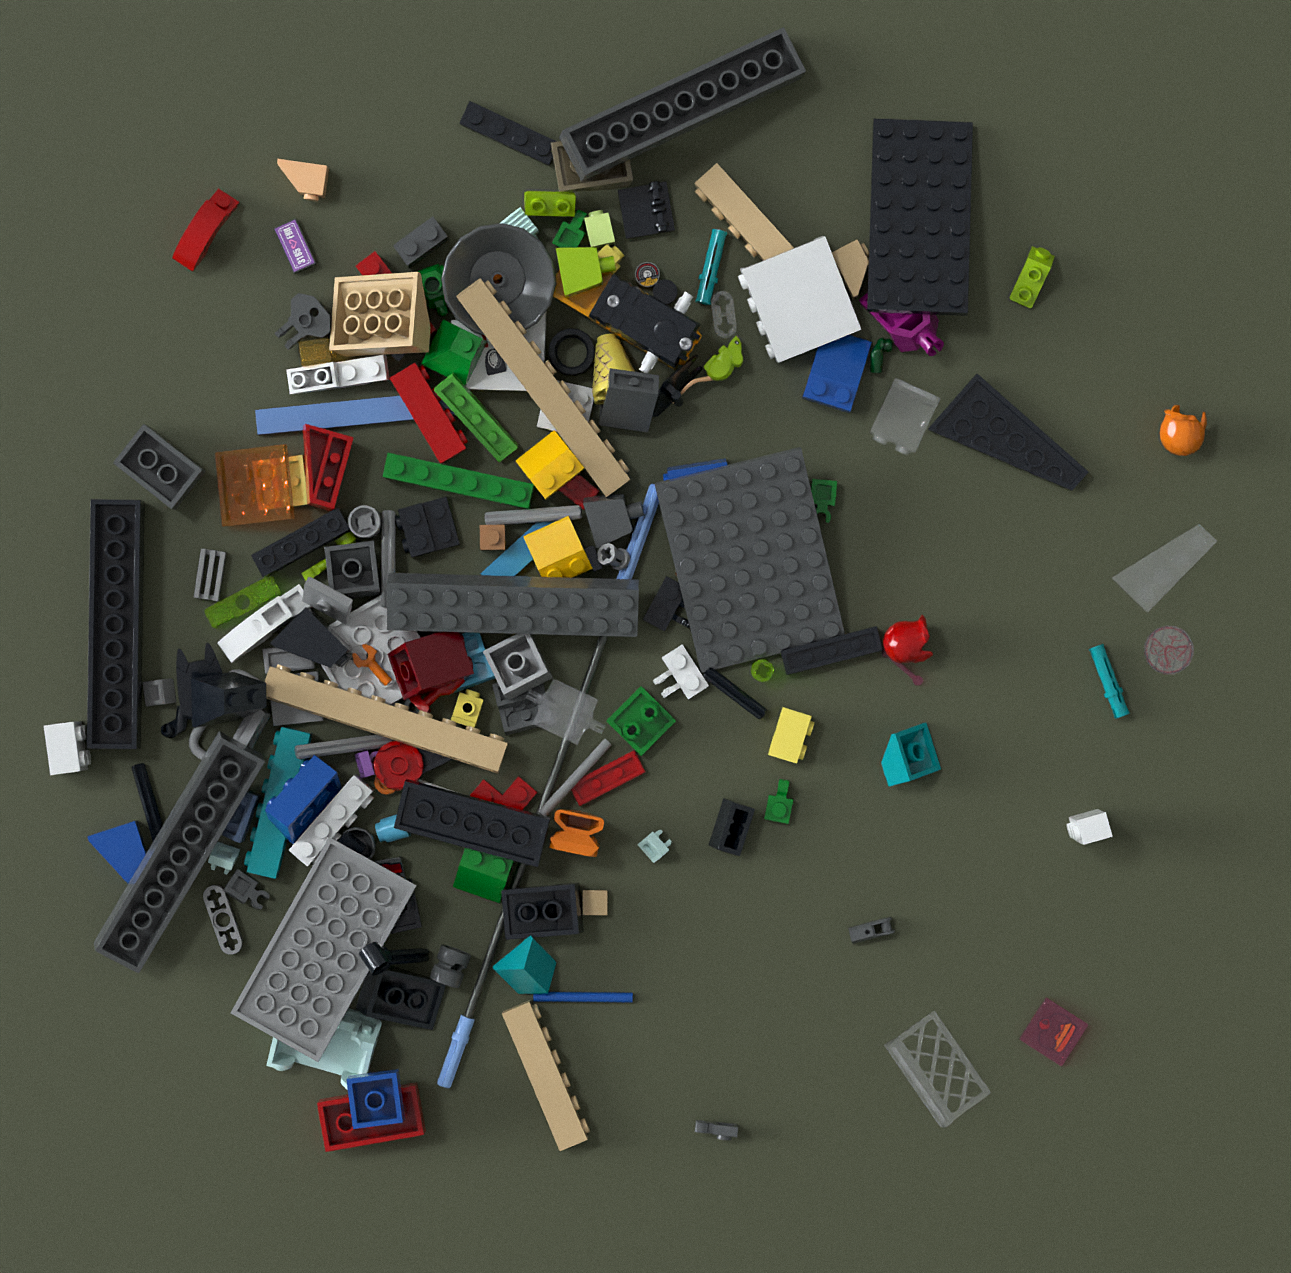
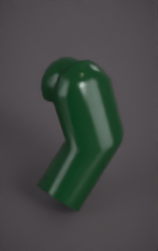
[870,337,892,373]

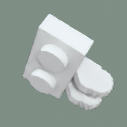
[653,645,709,699]

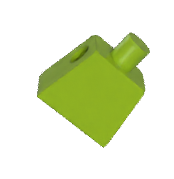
[556,247,616,298]

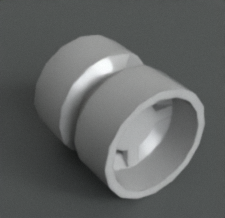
[348,505,382,538]

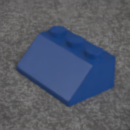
[265,755,342,844]

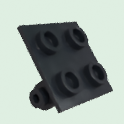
[618,181,675,239]

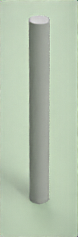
[538,739,611,817]

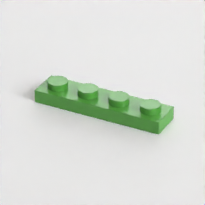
[434,373,518,462]

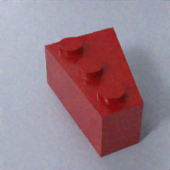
[303,424,354,511]

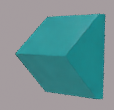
[493,935,557,994]

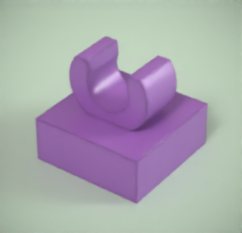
[354,751,378,778]

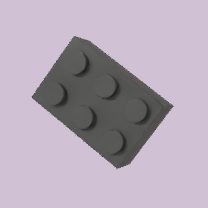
[113,424,206,510]

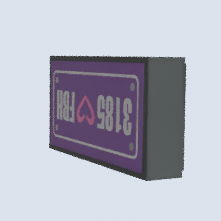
[273,218,317,274]

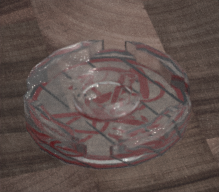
[1144,626,1194,675]

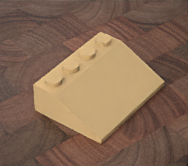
[329,272,431,357]

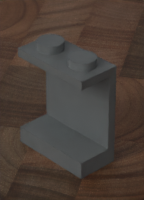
[599,368,659,432]

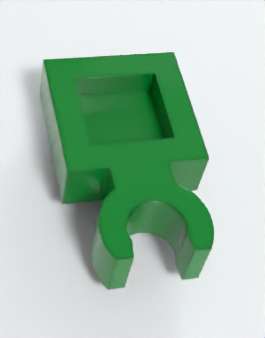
[811,479,837,523]

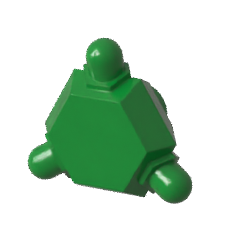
[416,264,448,317]

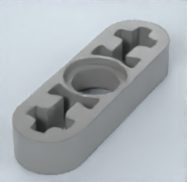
[203,885,243,954]

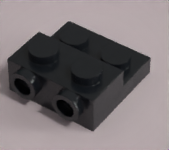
[395,497,460,558]

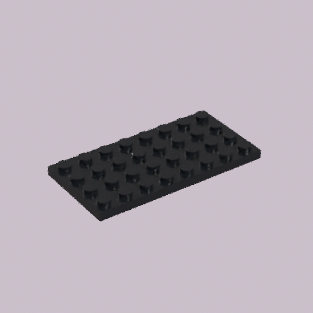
[867,118,973,316]

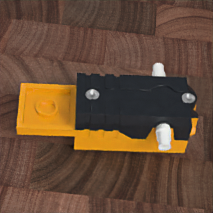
[553,269,702,374]

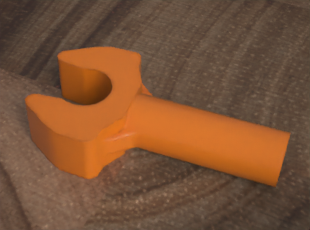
[352,644,392,686]

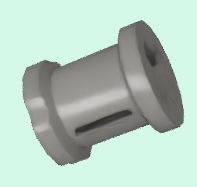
[597,543,630,571]

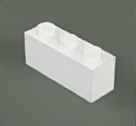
[1066,809,1113,845]

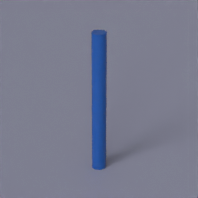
[533,992,633,1002]

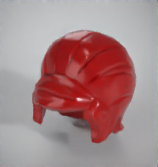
[883,615,933,663]

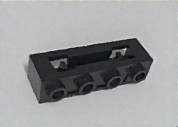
[251,508,351,578]

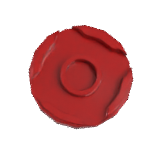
[374,741,423,791]

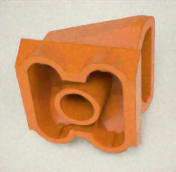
[549,809,604,857]

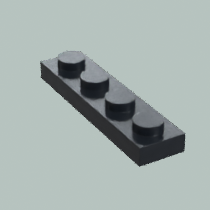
[459,101,557,166]
[780,626,883,675]

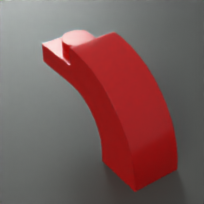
[172,188,239,272]

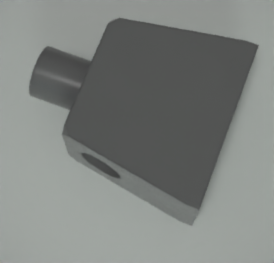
[583,494,645,548]

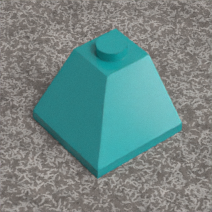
[881,722,941,787]

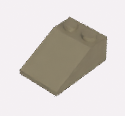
[551,141,633,192]

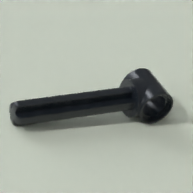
[359,942,430,976]

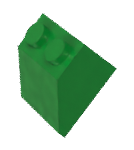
[453,848,514,903]

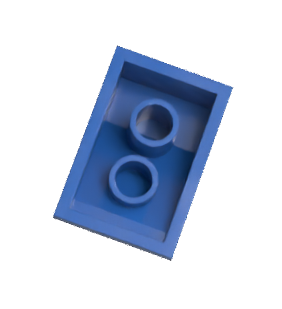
[802,335,872,413]

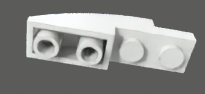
[287,355,390,394]
[217,584,312,663]

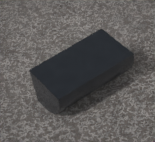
[708,798,755,856]

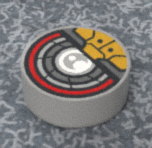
[635,262,660,288]

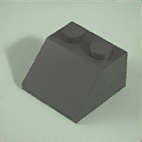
[324,541,381,599]

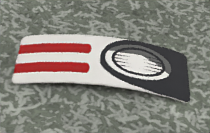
[478,334,506,375]

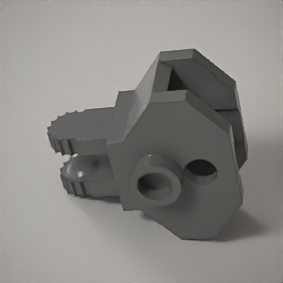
[275,293,332,350]

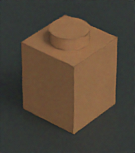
[480,525,506,551]

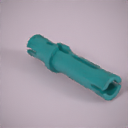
[695,229,727,305]
[1089,644,1130,719]

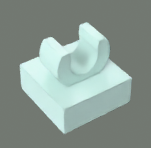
[637,830,672,863]
[208,842,240,875]

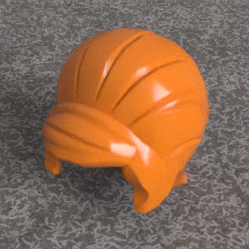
[1160,405,1207,456]

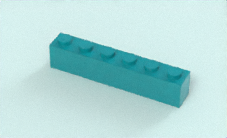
[244,726,313,879]

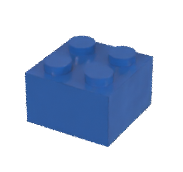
[346,1069,405,1129]

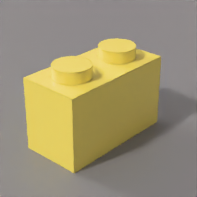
[768,707,814,764]

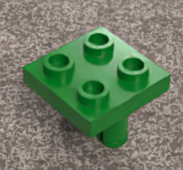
[606,686,676,756]

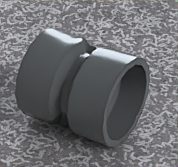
[429,944,471,988]

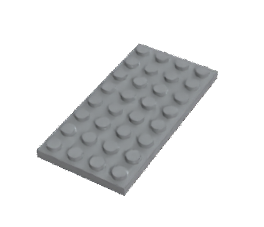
[231,837,417,1062]

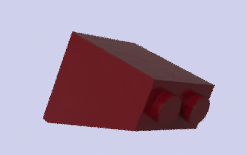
[387,632,474,700]

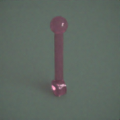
[881,649,923,685]

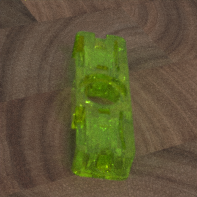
[204,576,281,628]

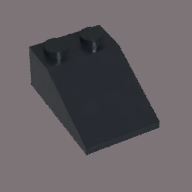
[501,882,584,940]
[356,966,446,1030]

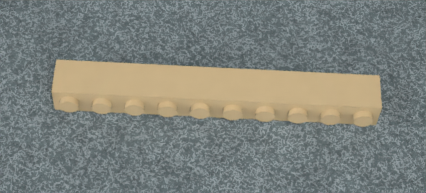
[456,278,630,497]
[265,665,508,774]

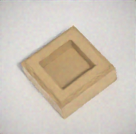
[583,890,608,915]

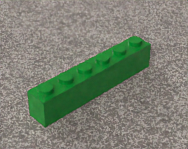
[382,453,535,509]

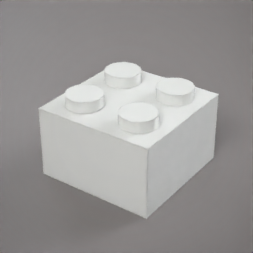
[44,721,91,775]

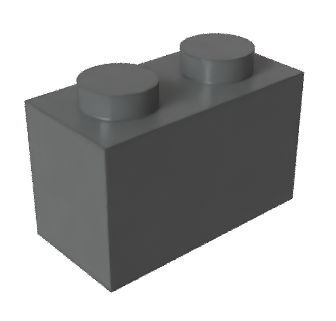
[393,216,449,269]

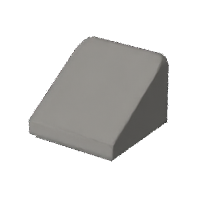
[142,678,176,707]

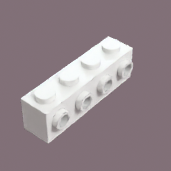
[289,774,375,866]

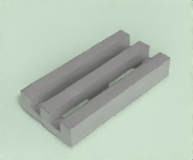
[194,549,227,601]

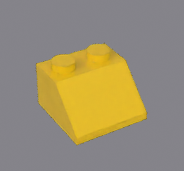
[516,430,585,500]
[523,516,593,578]

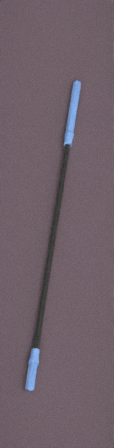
[437,484,659,1088]

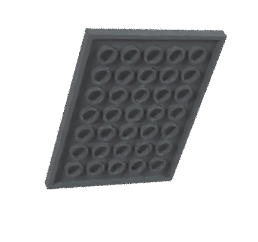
[654,447,845,673]

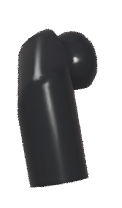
[161,706,188,738]

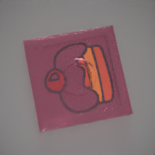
[1019,997,1088,1067]

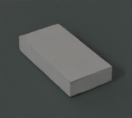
[262,648,315,674]

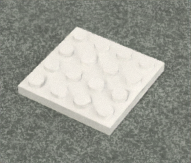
[321,595,421,705]

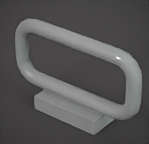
[189,669,272,760]

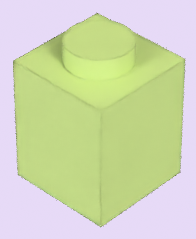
[584,210,615,248]

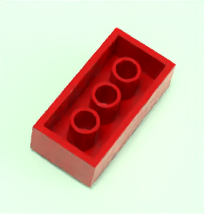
[317,1082,426,1152]

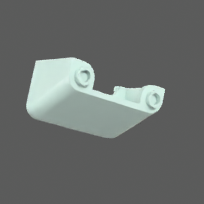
[266,1009,382,1090]

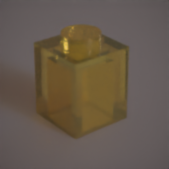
[298,338,337,367]

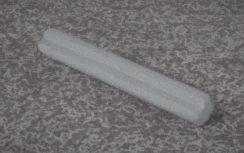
[485,505,582,525]
[381,510,396,608]
[295,735,392,759]

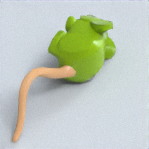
[672,336,743,404]

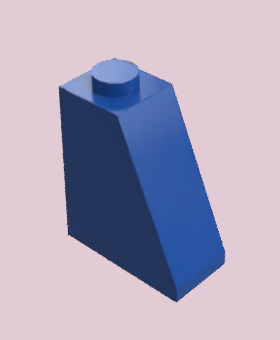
[87,820,147,883]

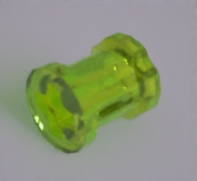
[751,659,774,682]

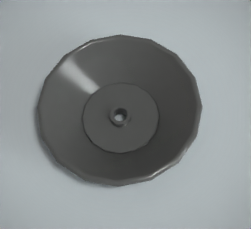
[441,223,556,335]

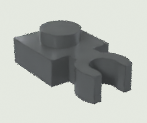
[222,869,270,910]
[695,1120,738,1140]

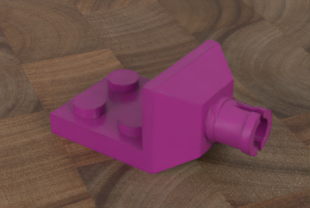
[859,293,944,356]

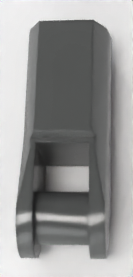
[848,917,895,944]

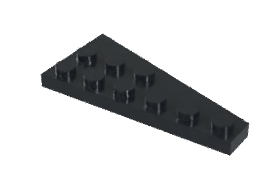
[927,374,1088,491]

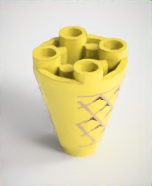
[592,334,635,405]

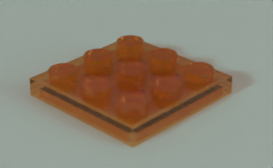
[215,444,295,527]

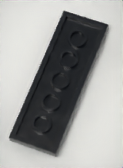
[394,779,551,867]

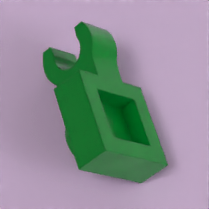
[552,209,588,248]
[764,779,793,824]

